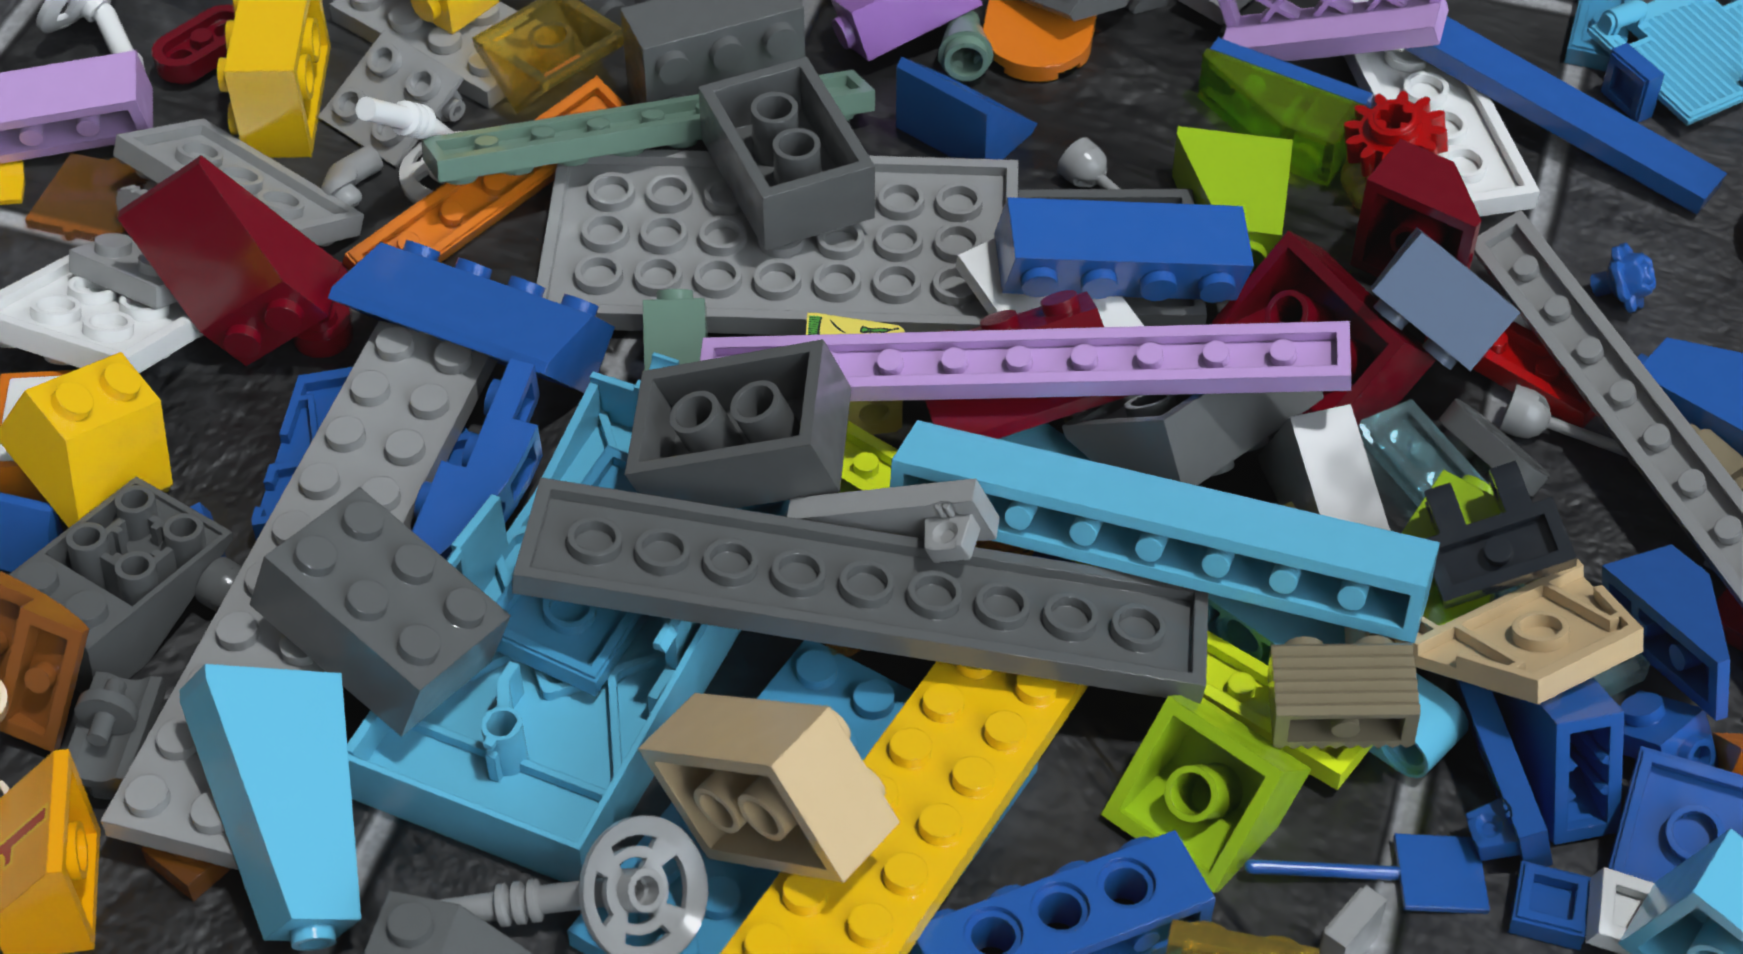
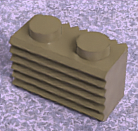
[1267,635,1420,749]

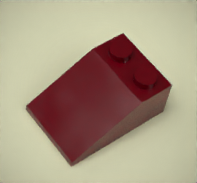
[117,155,341,366]

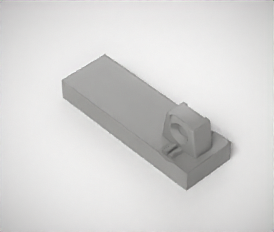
[787,478,1000,563]

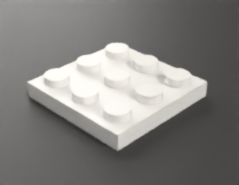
[0,254,203,373]

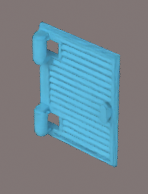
[1586,0,1743,125]

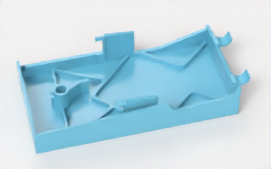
[347,352,790,882]

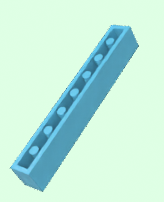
[890,420,1440,643]

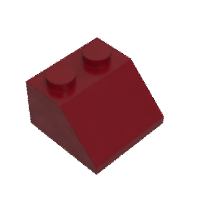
[1350,139,1482,278]

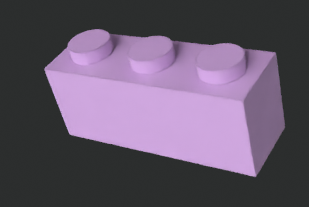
[0,50,153,164]

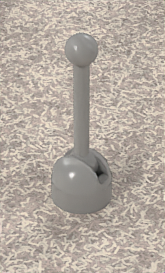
[1057,137,1120,189]
[1499,384,1635,467]

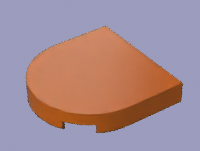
[983,0,1097,82]

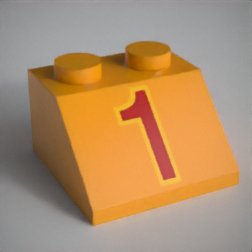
[0,749,101,954]

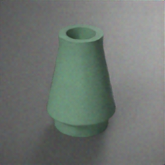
[938,10,993,81]

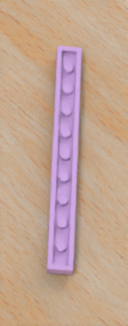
[700,321,1351,402]

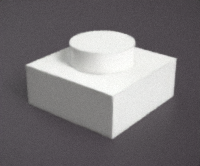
[1585,867,1655,954]

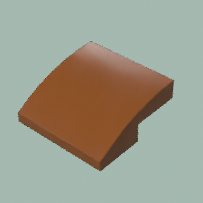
[0,571,90,752]

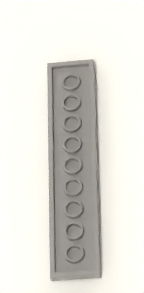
[100,321,497,870]

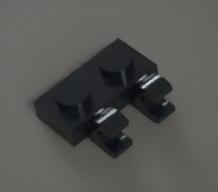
[1424,460,1577,610]

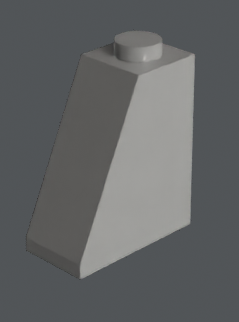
[1258,404,1390,531]

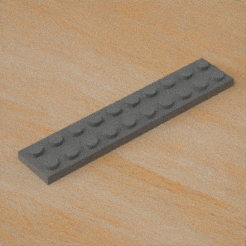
[512,477,1208,704]

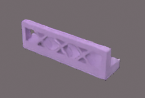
[1218,0,1448,62]

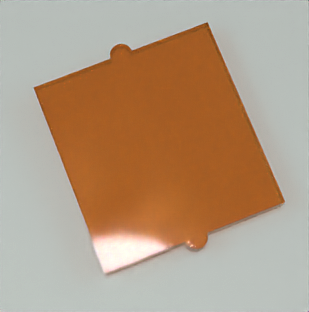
[25,153,149,241]

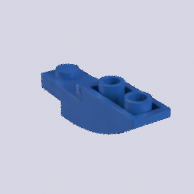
[412,358,543,560]

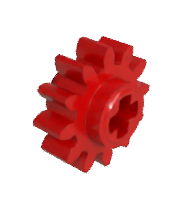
[1344,91,1448,177]

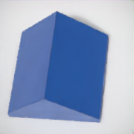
[896,57,1038,160]

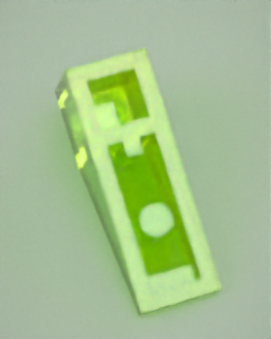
[1198,48,1362,187]

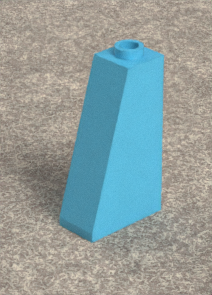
[179,664,361,951]

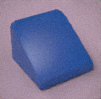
[0,492,64,573]

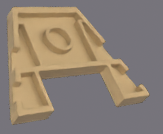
[1344,559,1643,704]

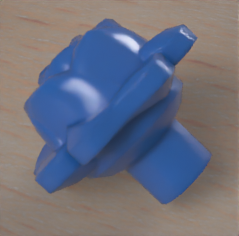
[1590,243,1656,313]

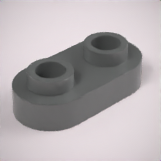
[1439,399,1550,497]

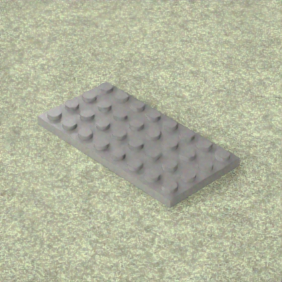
[537,149,1018,336]

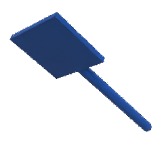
[1244,833,1490,914]

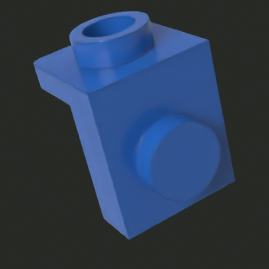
[1620,690,1718,768]

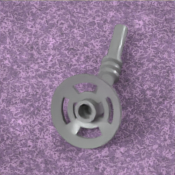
[438,816,708,954]

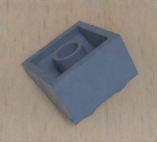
[1371,227,1521,371]

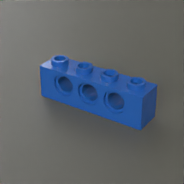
[910,830,1216,954]

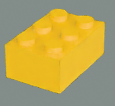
[217,0,331,158]

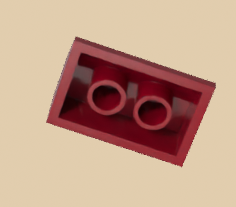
[1211,230,1437,425]
[925,290,1129,439]

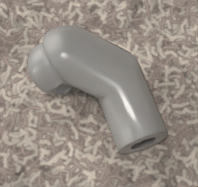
[321,144,383,208]

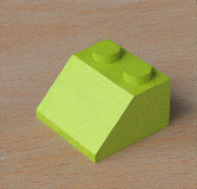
[1101,695,1312,893]

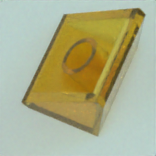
[472,0,624,114]

